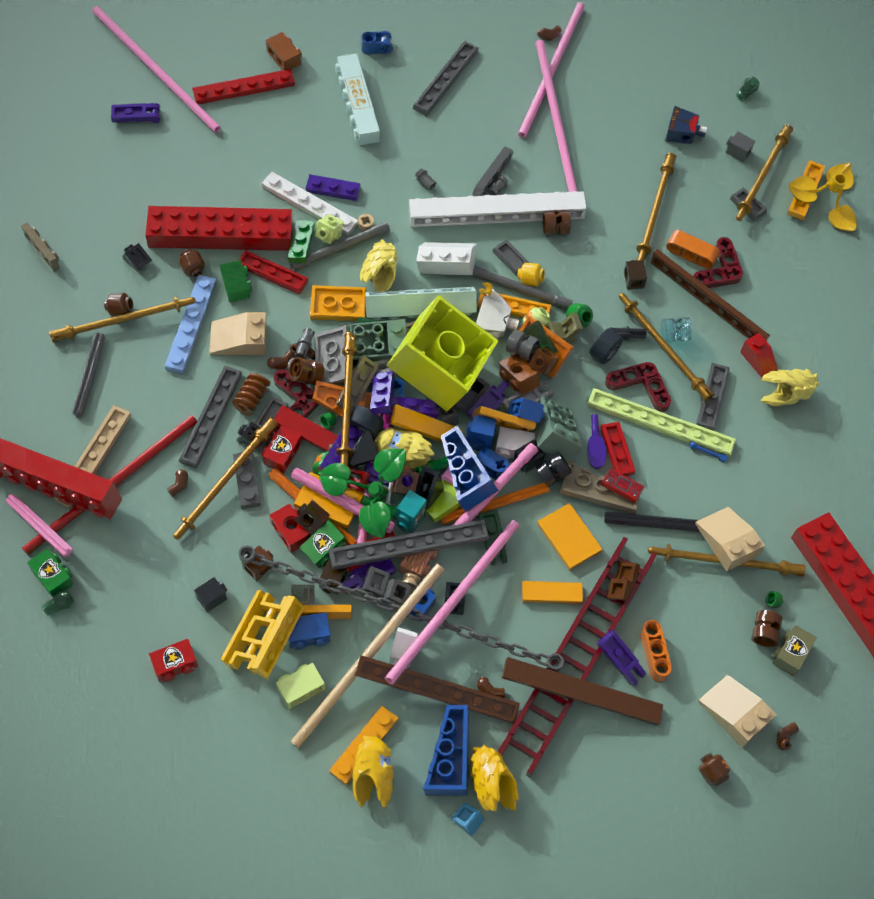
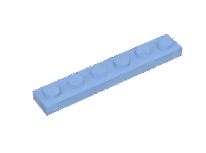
[165,275,217,374]

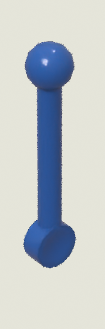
[689,442,727,462]

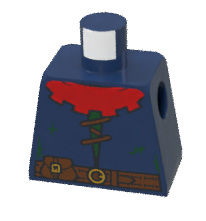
[665,106,707,144]

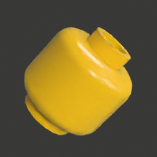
[517,263,545,287]

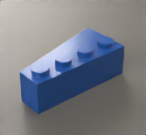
[441,426,499,512]
[423,705,470,796]

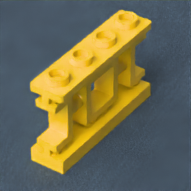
[221,590,305,679]

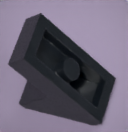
[455,375,490,414]

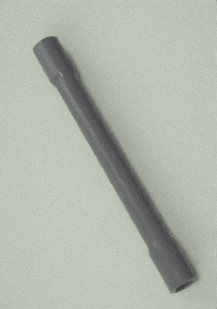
[290,222,390,271]
[471,265,573,310]

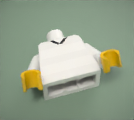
[476,282,519,339]

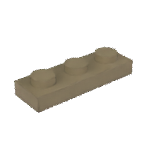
[21,222,59,272]
[336,356,379,412]

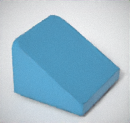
[451,802,484,835]

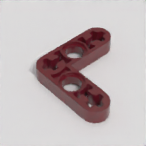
[694,237,743,288]
[605,362,671,412]
[274,370,319,430]

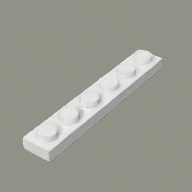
[262,172,358,236]

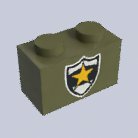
[772,625,817,676]

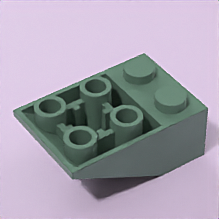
[349,319,407,362]
[535,396,582,462]

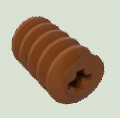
[233,373,271,416]

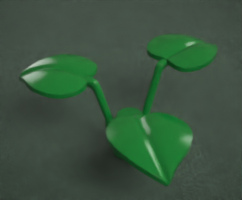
[319,449,406,538]

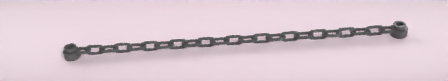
[239,545,564,672]

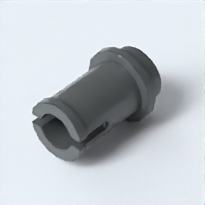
[415,168,437,191]
[487,175,508,196]

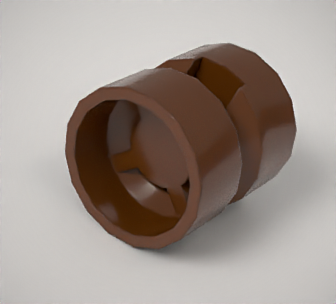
[543,211,571,236]
[289,357,324,386]
[751,610,783,647]

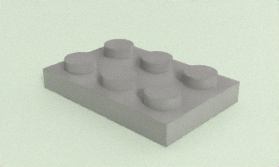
[314,325,350,385]

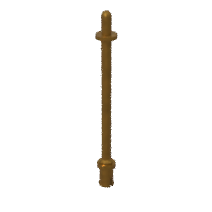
[736,124,793,221]
[636,152,676,261]
[619,293,714,402]
[49,296,196,343]
[336,332,357,466]
[173,417,279,540]
[648,544,806,577]

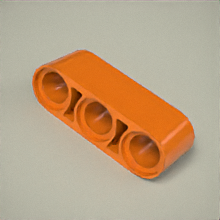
[666,230,720,269]
[640,620,672,682]

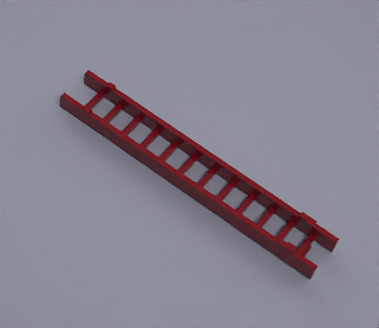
[498,537,657,777]

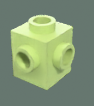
[315,214,344,244]

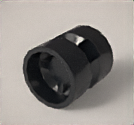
[536,452,572,487]

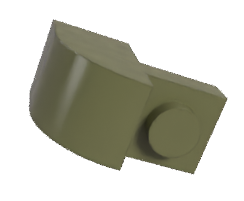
[545,313,583,344]

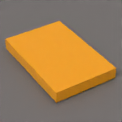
[310,285,366,321]
[472,406,536,432]
[294,472,364,528]
[537,503,603,570]

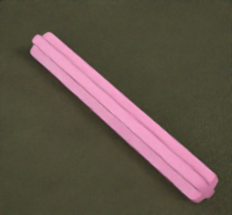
[6,494,73,557]

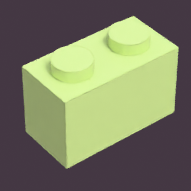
[276,663,325,709]

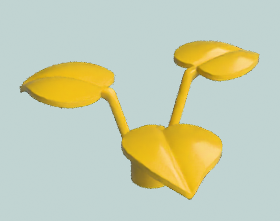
[788,163,857,232]

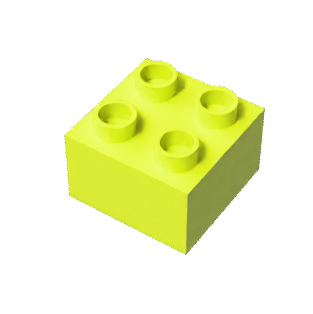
[386,295,498,411]

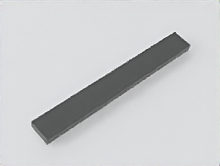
[328,520,489,570]

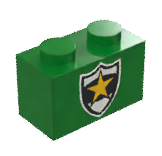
[299,520,348,568]
[27,548,73,599]

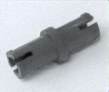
[294,328,315,359]

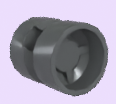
[506,329,541,361]

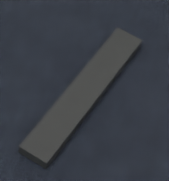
[413,41,479,116]
[179,366,242,468]

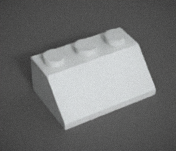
[416,242,477,275]

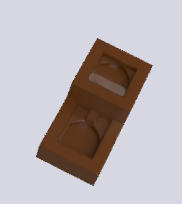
[607,562,640,600]

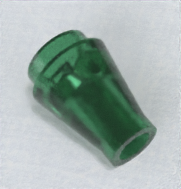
[736,76,760,101]
[41,589,74,616]

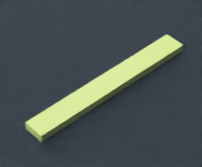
[587,388,736,458]

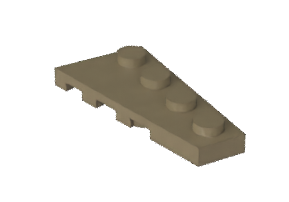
[560,460,640,514]

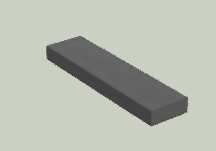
[696,363,730,431]

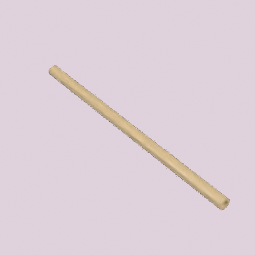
[291,564,444,748]

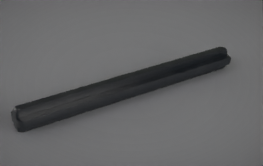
[604,512,700,532]

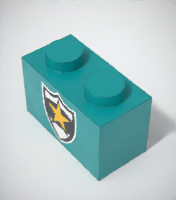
[396,490,426,533]

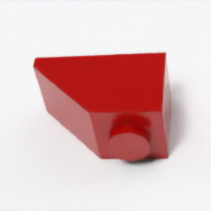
[740,333,778,378]

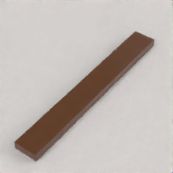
[651,249,770,341]
[354,655,520,723]
[502,657,663,725]

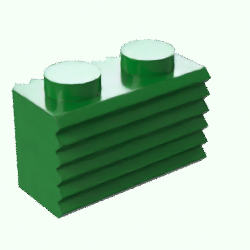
[220,260,252,303]

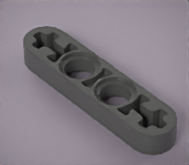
[473,146,513,196]

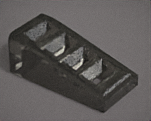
[291,584,315,605]

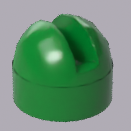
[320,412,337,429]
[766,591,783,608]

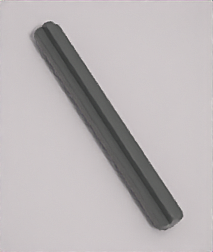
[72,333,105,416]

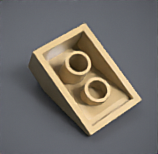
[209,312,267,356]
[695,507,765,572]
[698,675,777,747]

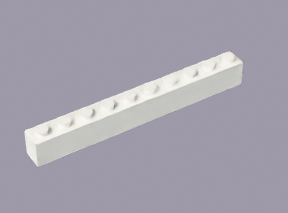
[409,191,586,227]

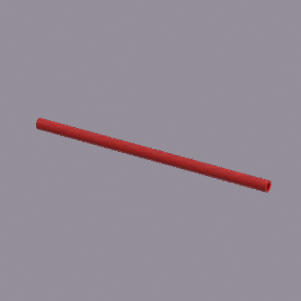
[22,415,197,555]

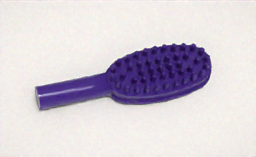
[587,414,606,470]

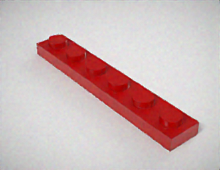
[192,69,295,105]

